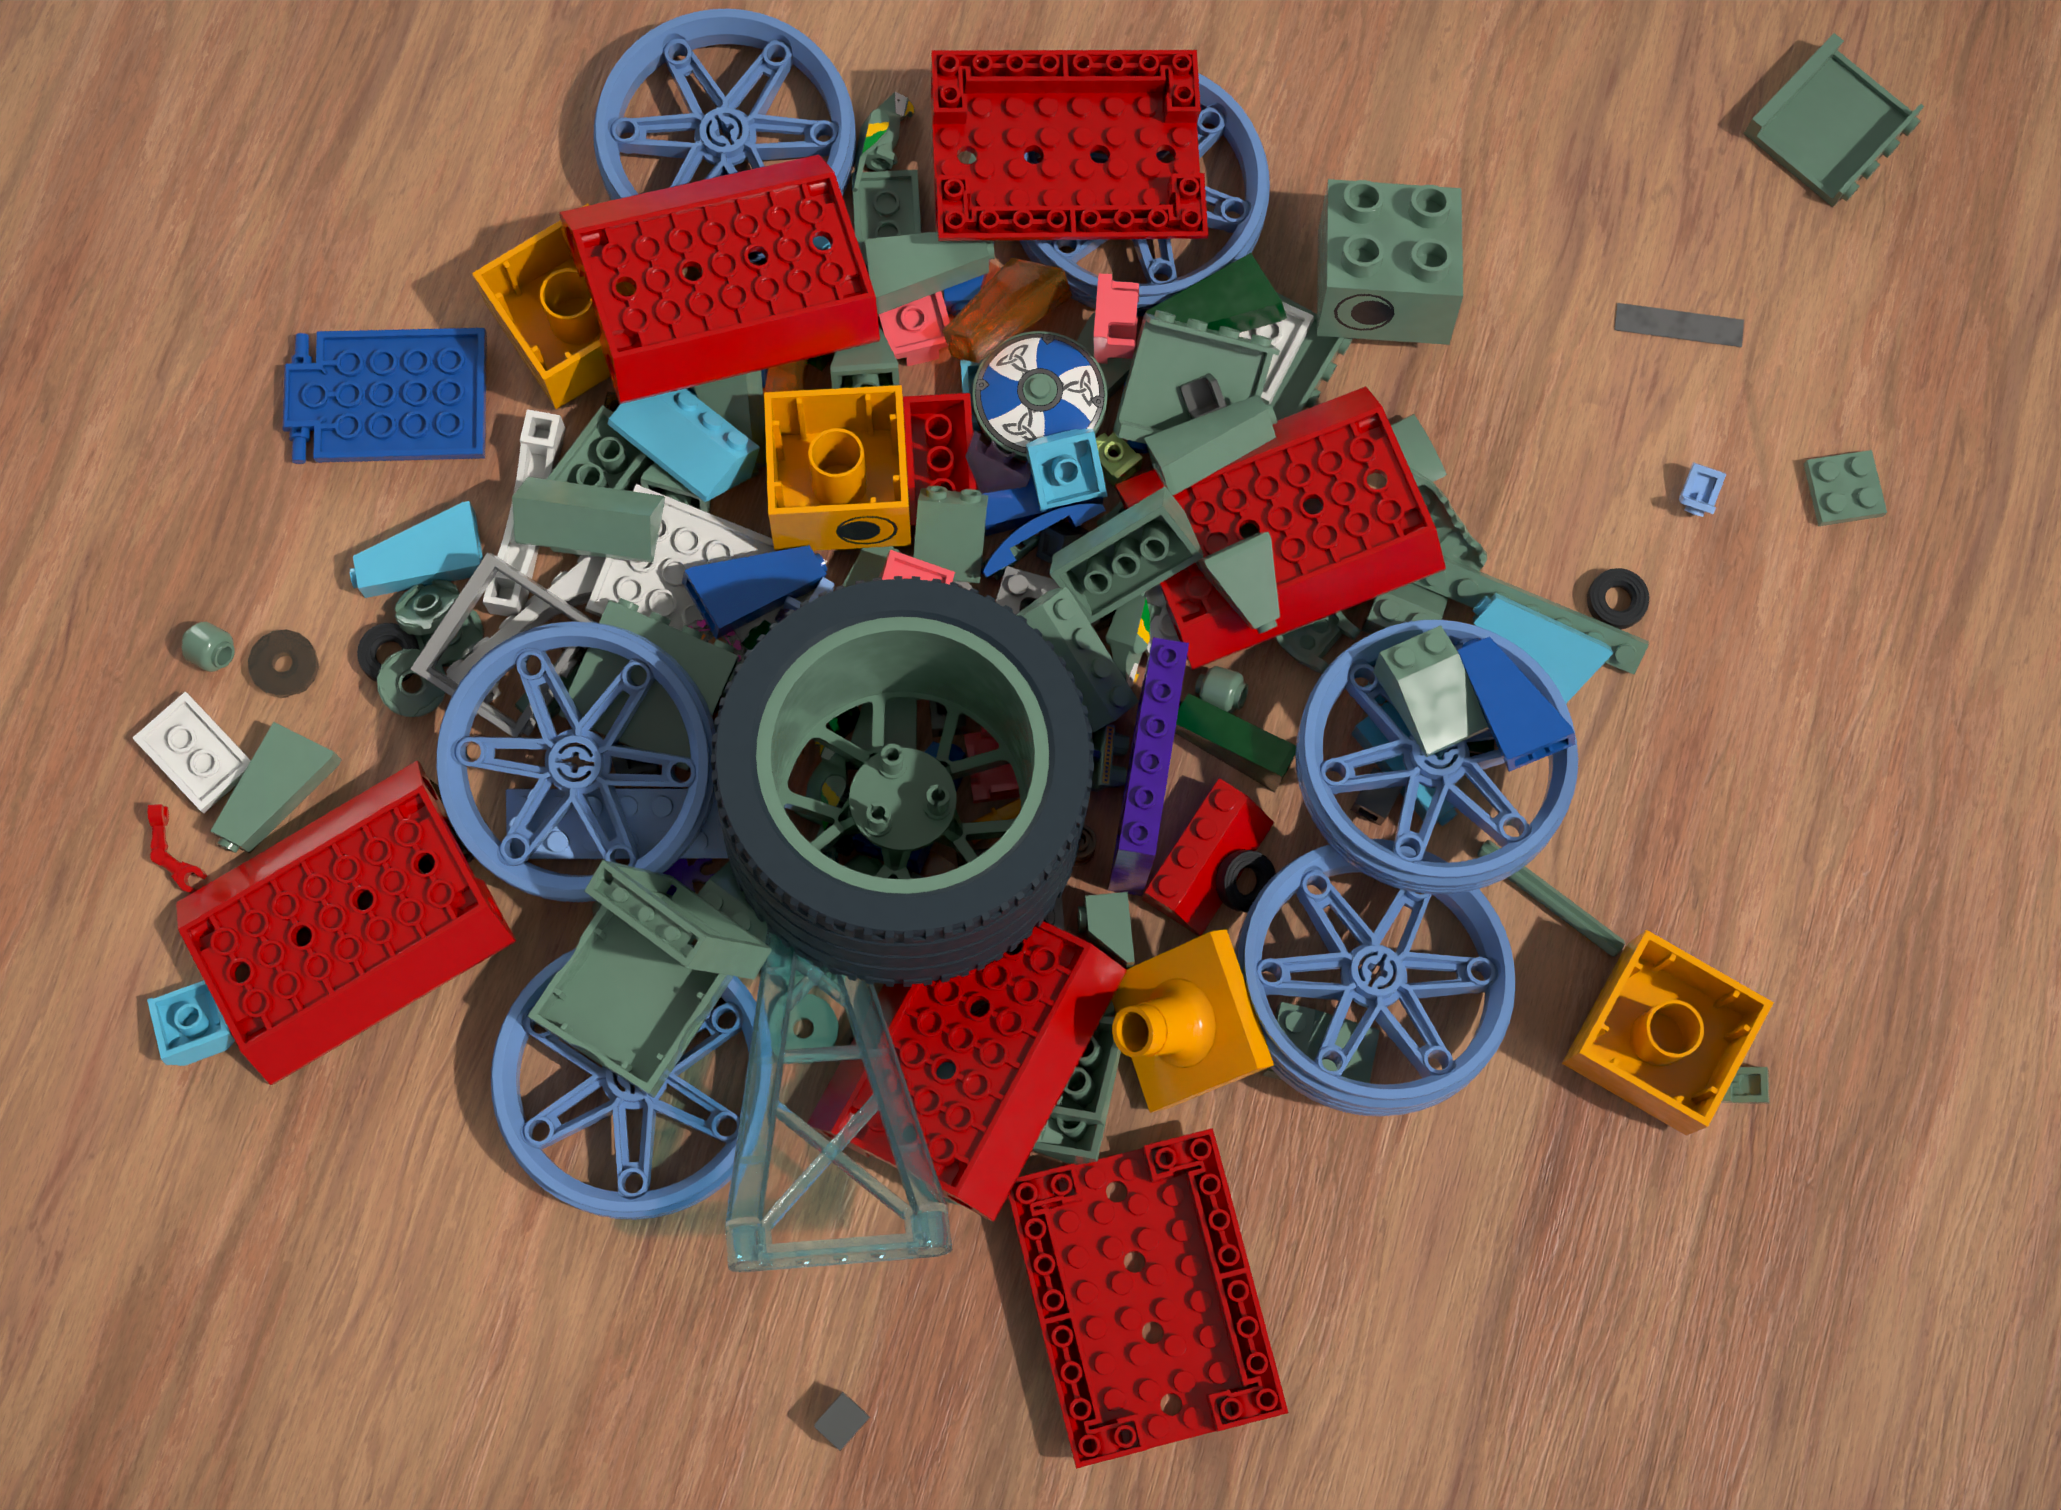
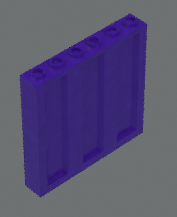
[1108,637,1189,896]

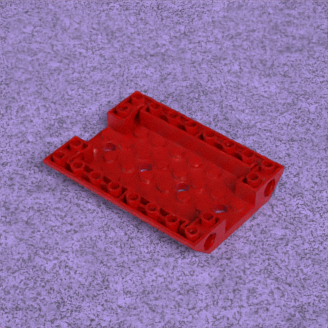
[931,50,1208,241]
[559,154,880,404]
[1115,386,1446,670]
[176,760,516,1085]
[806,921,1127,1222]
[1008,1128,1289,1469]

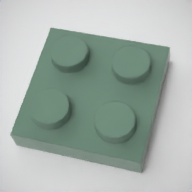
[1804,450,1887,527]

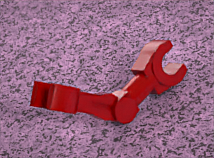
[147,804,207,893]

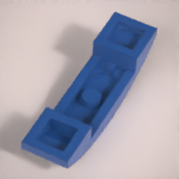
[981,504,1106,578]

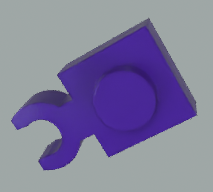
[663,858,714,896]

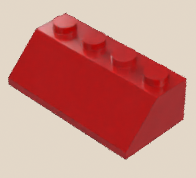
[903,393,976,538]
[1142,778,1274,936]

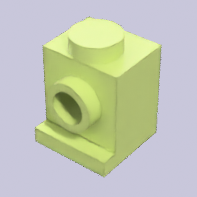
[1096,432,1143,489]

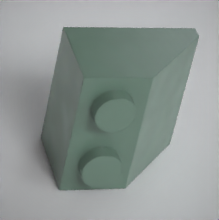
[1361,583,1448,635]
[1077,892,1135,969]

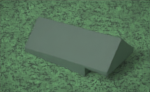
[512,477,665,563]
[1033,1016,1121,1165]

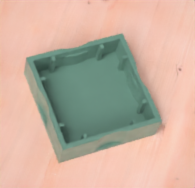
[528,905,733,1098]

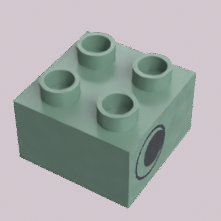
[1317,179,1463,345]

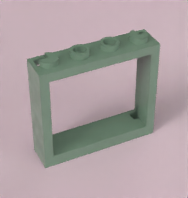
[585,860,772,980]

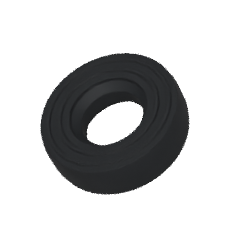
[1587,568,1649,630]
[357,623,420,682]
[1216,850,1276,913]

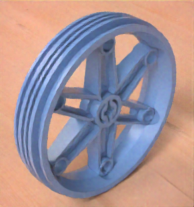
[593,9,856,263]
[1019,73,1270,316]
[1295,620,1578,894]
[436,622,716,902]
[1235,839,1515,1116]
[491,948,777,1220]

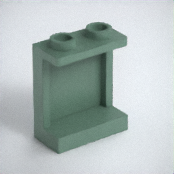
[913,486,989,583]

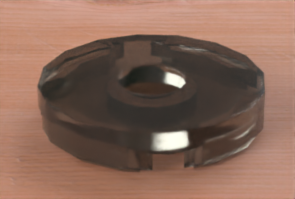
[248,629,319,698]

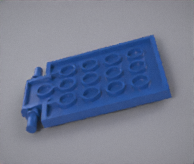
[283,328,487,464]

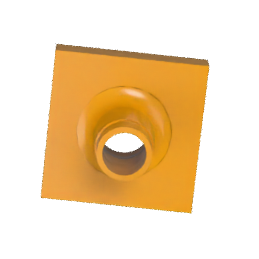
[1112,929,1274,1113]

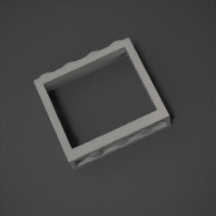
[411,553,597,737]

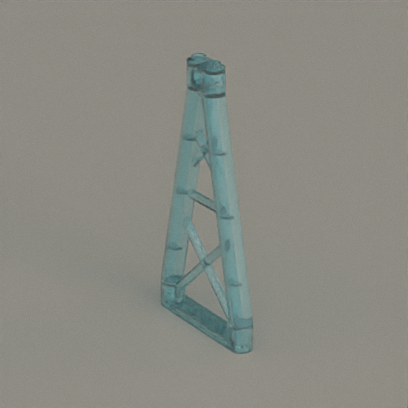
[725,847,953,1272]

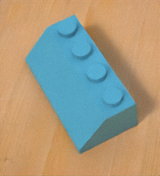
[607,389,760,502]

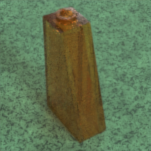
[942,257,1072,363]

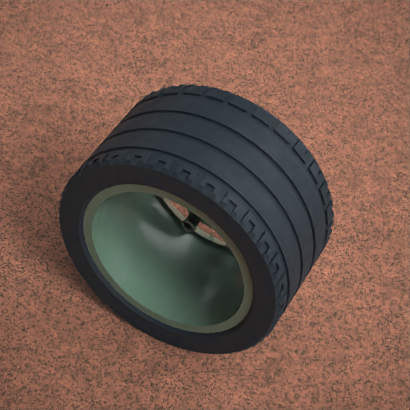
[711,576,1094,987]

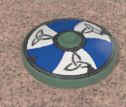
[972,331,1107,462]

